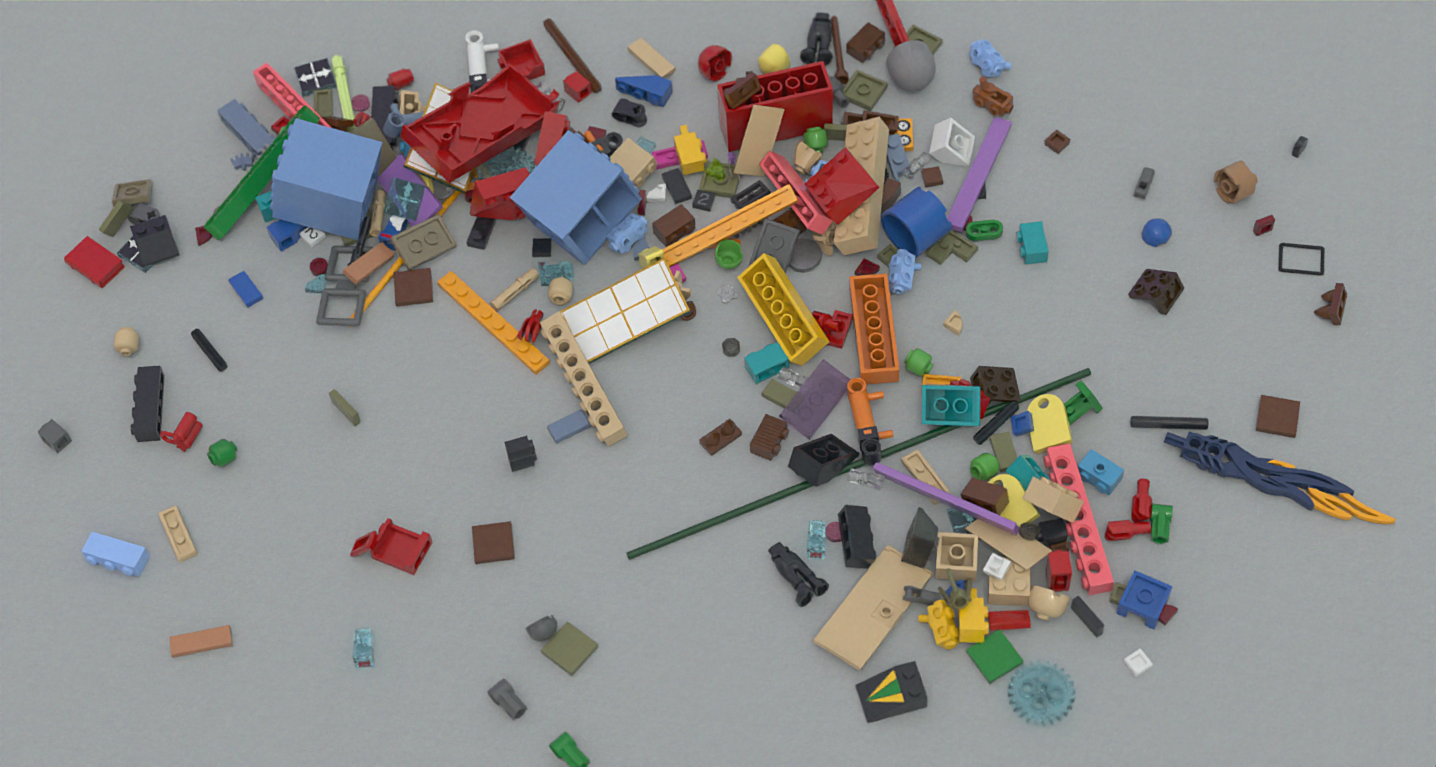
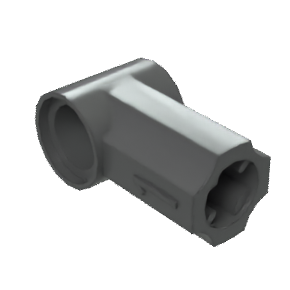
[487,678,527,720]

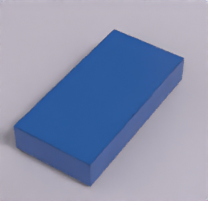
[228,270,264,308]

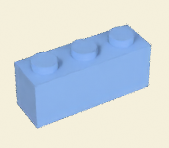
[81,532,150,577]

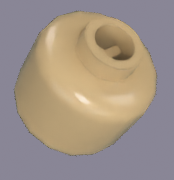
[548,277,573,305]
[113,327,139,356]

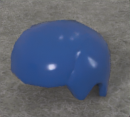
[1141,218,1172,247]

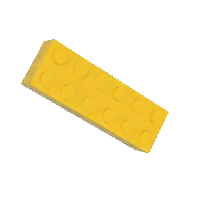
[737,253,829,366]

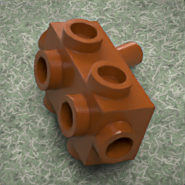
[972,77,1014,117]

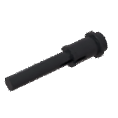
[347,217,372,266]

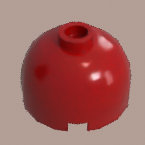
[698,45,732,82]

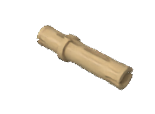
[370,190,386,237]
[490,268,539,311]

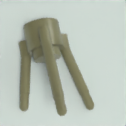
[938,568,972,609]

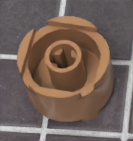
[1214,160,1258,204]

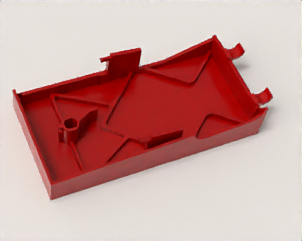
[401,63,560,183]

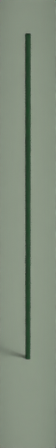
[626,368,1091,560]

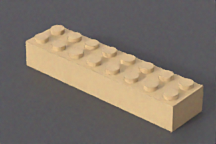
[834,117,889,255]

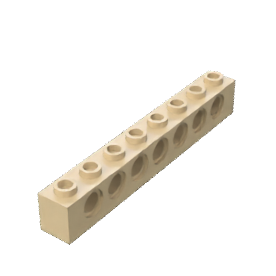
[540,311,628,447]

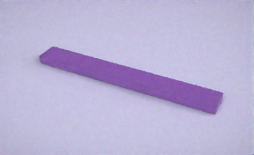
[947,117,1012,232]
[873,462,1019,535]

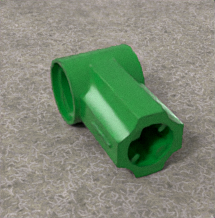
[1150,503,1173,544]
[549,732,590,767]

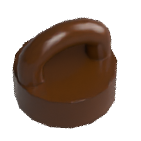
[680,301,697,321]

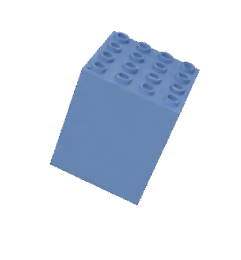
[270,118,382,240]
[510,130,642,266]

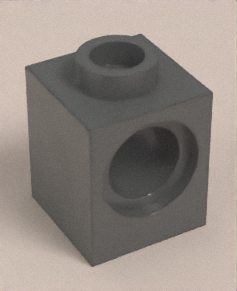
[37,419,72,454]

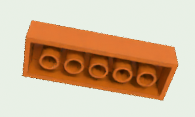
[849,273,899,385]

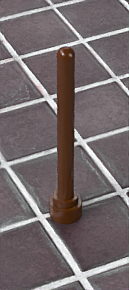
[831,16,849,85]

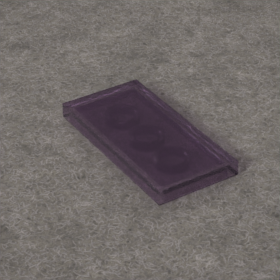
[779,359,851,440]

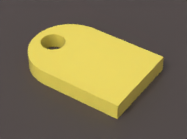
[1027,394,1073,454]
[988,474,1041,529]

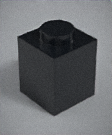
[1035,518,1068,548]

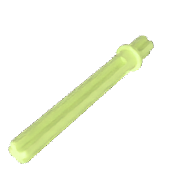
[332,55,356,133]

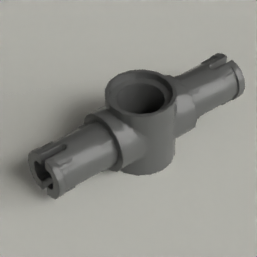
[828,74,850,108]

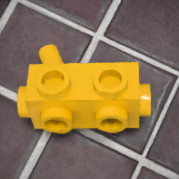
[918,600,959,649]

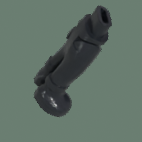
[800,12,833,66]
[768,542,829,607]

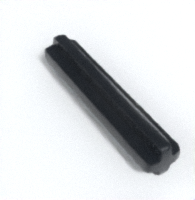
[191,328,227,372]
[973,401,1019,445]

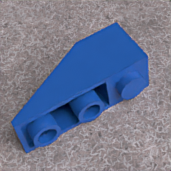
[615,75,673,107]
[267,219,307,252]

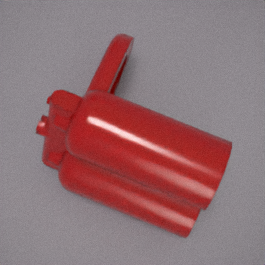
[160,412,203,452]

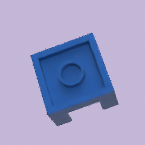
[1116,570,1173,630]

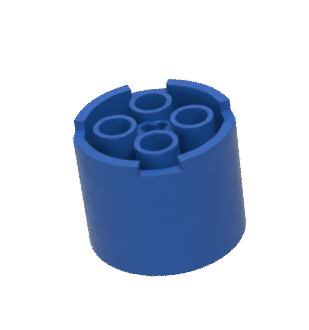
[881,187,952,258]

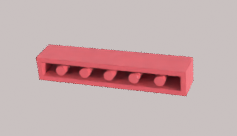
[759,151,833,235]

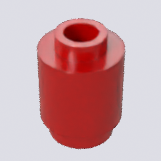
[386,68,414,90]

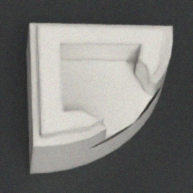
[647,184,666,202]

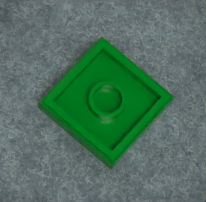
[966,630,1024,684]

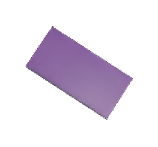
[377,154,443,226]

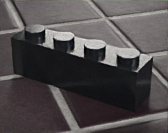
[371,85,399,152]
[130,365,165,442]

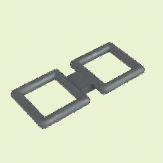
[316,245,374,326]

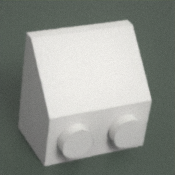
[929,118,975,167]

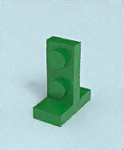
[1064,380,1103,426]

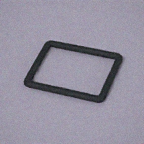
[1278,243,1325,276]

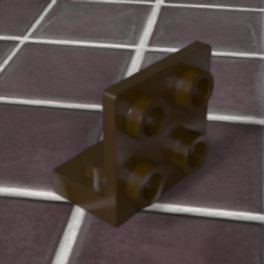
[1128,269,1185,315]
[970,366,1021,405]

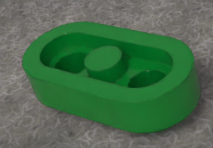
[966,220,1003,241]

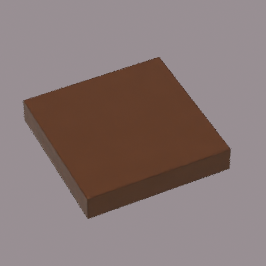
[394,268,433,307]
[1256,395,1300,438]
[472,521,515,564]

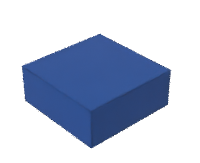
[1011,411,1034,437]

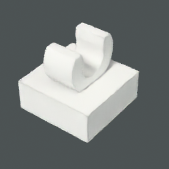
[983,553,1011,581]

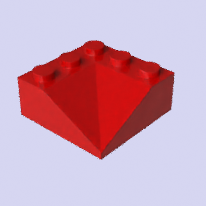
[804,147,880,225]
[470,167,530,221]

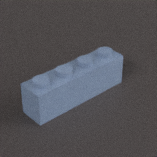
[217,99,275,159]

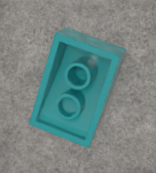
[922,384,981,426]

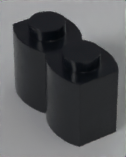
[504,436,537,472]

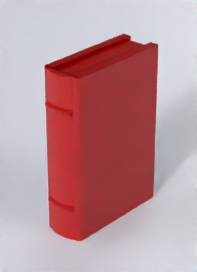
[64,236,125,288]

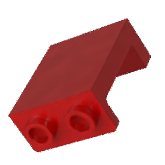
[370,518,433,575]

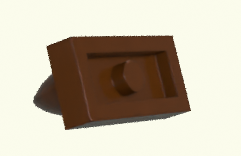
[724,72,761,109]
[320,116,354,132]
[1314,283,1348,325]
[699,419,742,456]

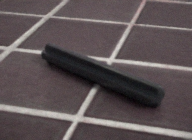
[1130,416,1209,429]

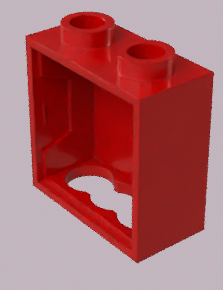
[497,39,545,81]

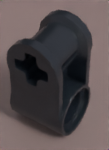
[611,98,647,127]

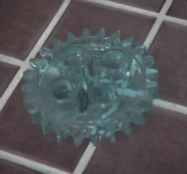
[476,146,535,180]
[1008,660,1076,726]

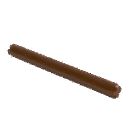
[543,18,602,93]

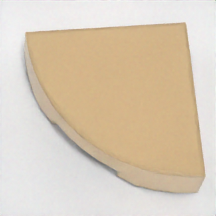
[943,310,962,336]

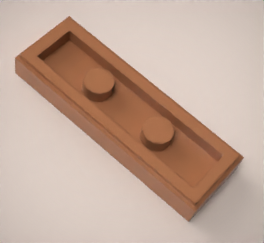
[343,242,395,285]
[169,625,233,658]

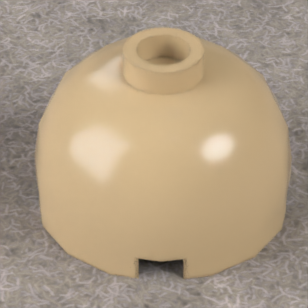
[1028,586,1070,621]

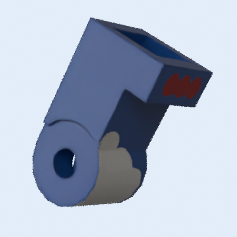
[378,215,408,251]

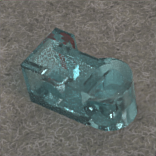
[538,261,574,287]
[807,520,826,559]
[353,628,374,668]

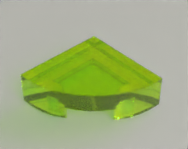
[706,158,724,181]

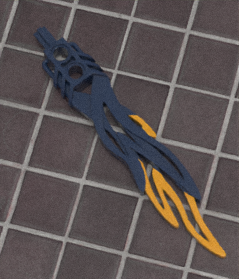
[1164,431,1396,524]

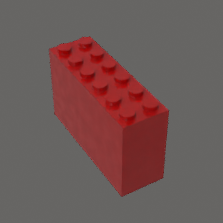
[717,61,833,152]

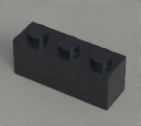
[838,505,876,569]

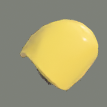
[758,44,790,74]

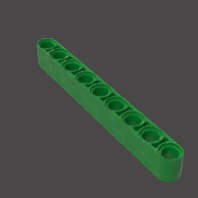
[204,105,320,240]

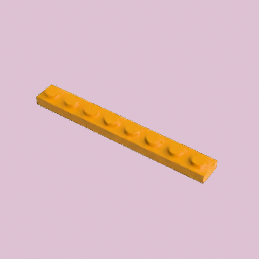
[662,184,799,267]
[437,271,550,375]

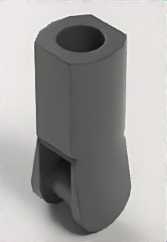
[1133,167,1155,199]
[903,586,940,606]

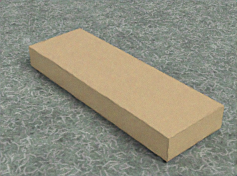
[628,37,675,79]
[901,449,951,505]
[158,505,198,563]

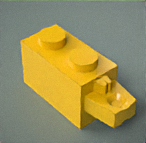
[674,125,707,175]
[958,588,989,643]

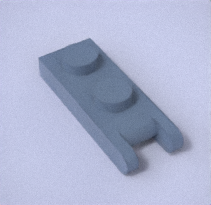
[886,133,913,182]

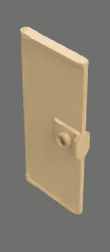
[813,545,933,671]

